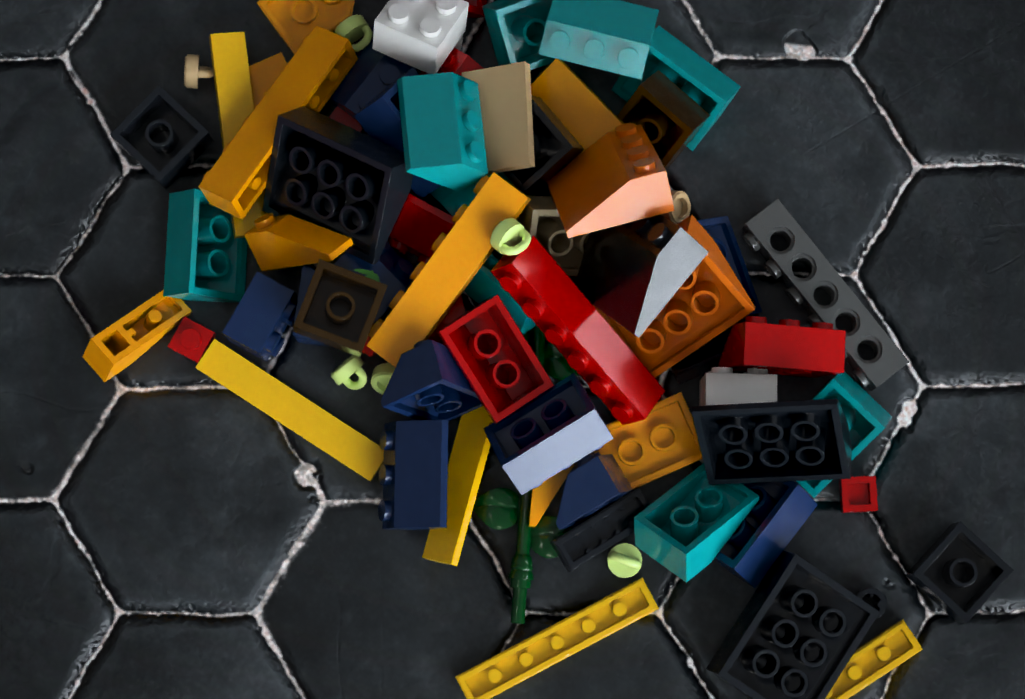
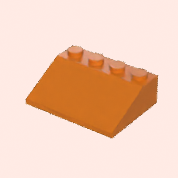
[547,123,675,238]
[594,214,755,378]

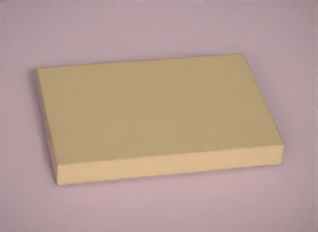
[462,61,535,174]

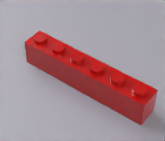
[490,235,665,425]

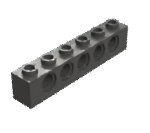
[742,199,909,391]

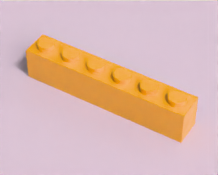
[198,25,358,220]
[366,172,531,368]

